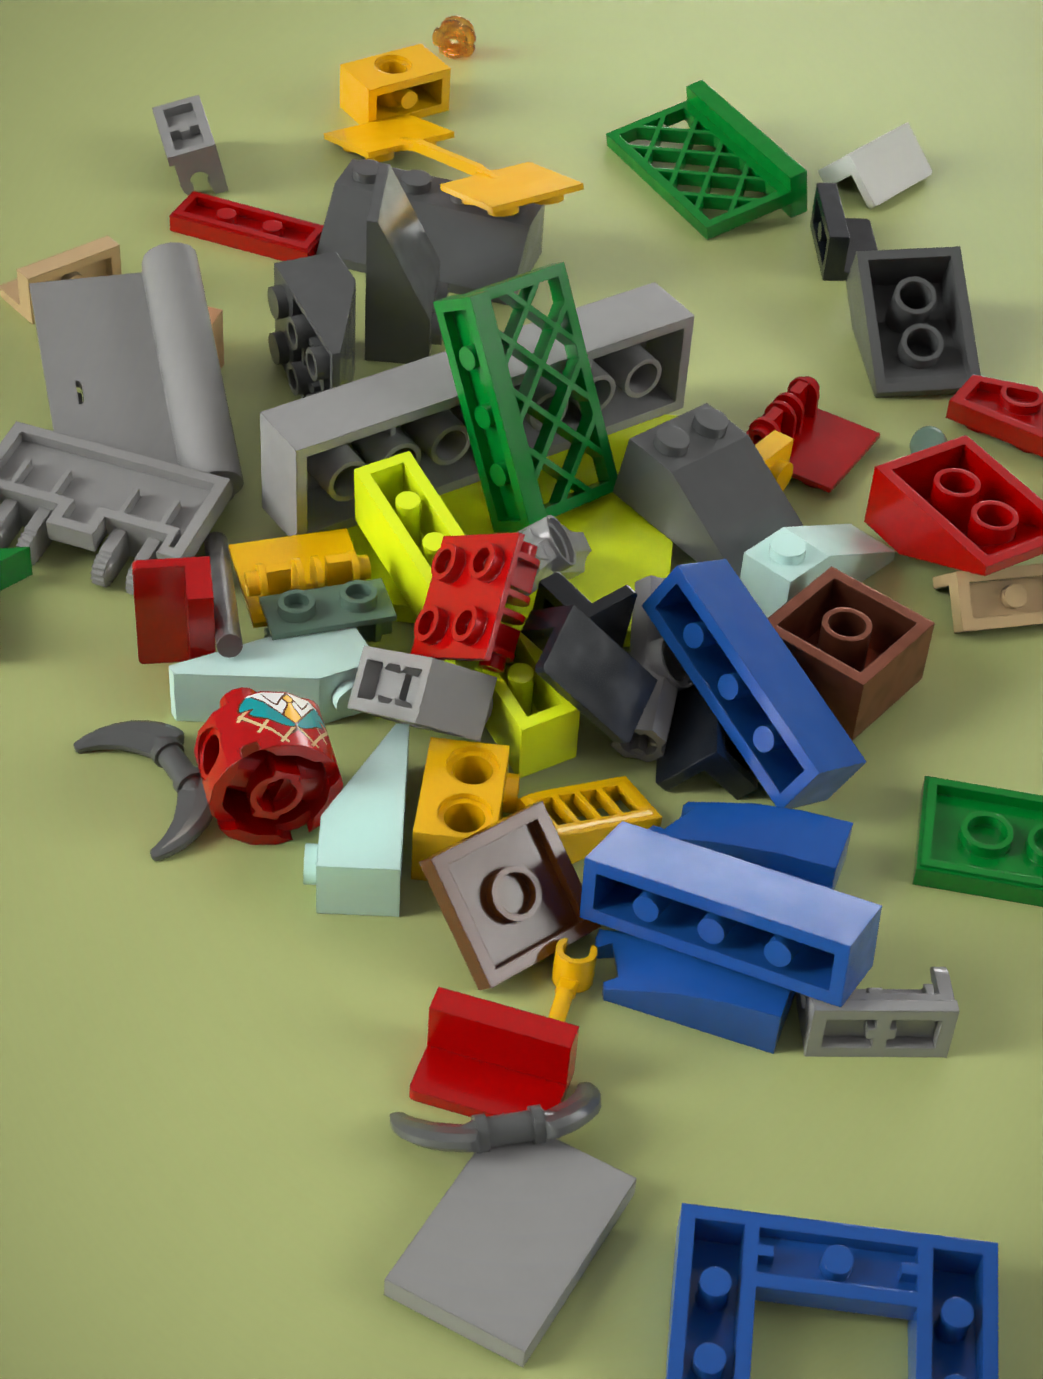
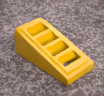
[516,776,662,864]

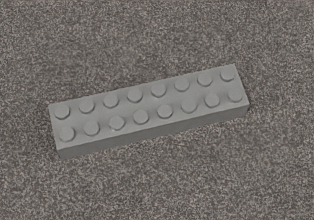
[260,282,695,536]

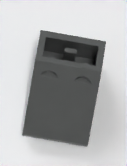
[268,251,356,398]

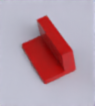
[132,556,216,664]
[409,987,579,1117]

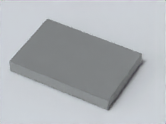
[384,1113,637,1367]

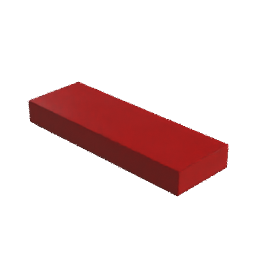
[169,191,324,261]

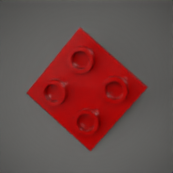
[746,376,880,493]
[410,532,541,673]

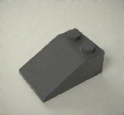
[365,163,449,364]
[846,246,981,398]
[613,403,804,578]

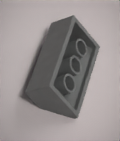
[316,159,545,305]

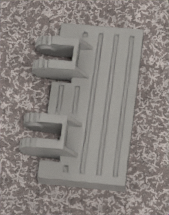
[0,421,232,595]

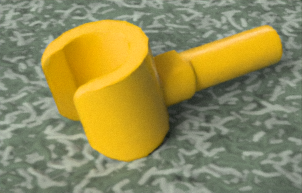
[548,938,598,1022]

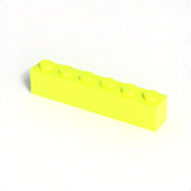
[354,451,580,778]

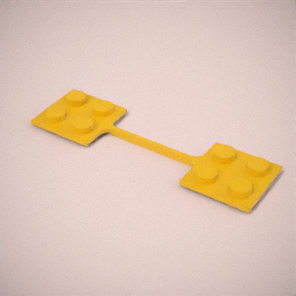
[324,113,584,217]

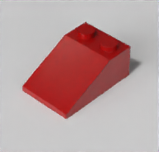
[864,435,1043,576]

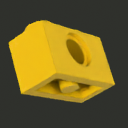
[340,44,451,125]

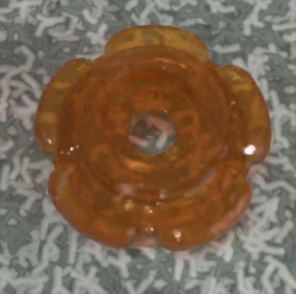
[432,16,476,59]

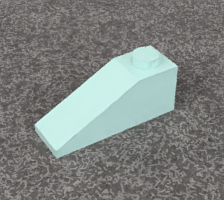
[740,524,895,618]
[169,627,368,724]
[303,723,409,917]

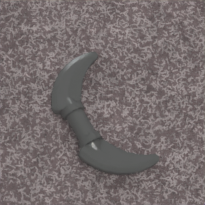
[74,720,214,861]
[390,1082,601,1153]

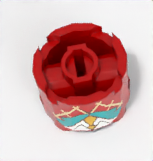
[194,687,344,845]

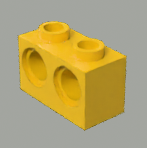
[411,737,520,881]

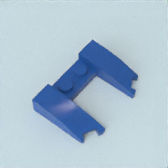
[595,802,853,1054]
[665,1203,998,1379]

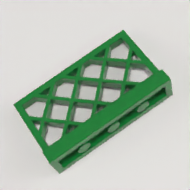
[606,80,807,240]
[433,262,618,533]

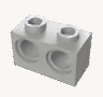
[347,646,497,742]

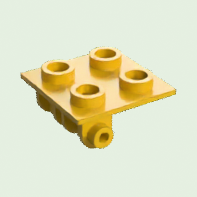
[228,528,371,628]

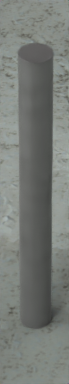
[204,532,243,658]

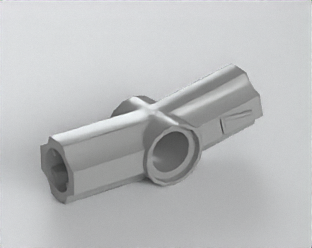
[516,515,592,596]
[610,575,694,762]

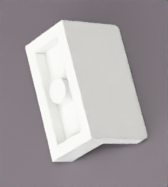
[818,122,932,209]

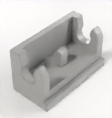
[152,95,228,195]
[795,967,960,1058]

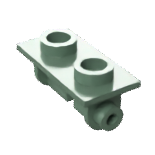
[259,578,397,643]

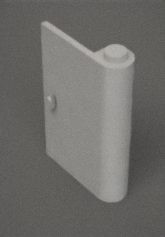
[29,242,244,501]

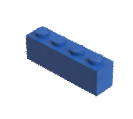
[641,559,867,809]
[579,821,882,1008]

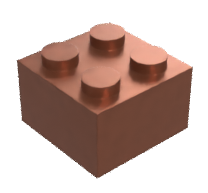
[767,566,935,741]

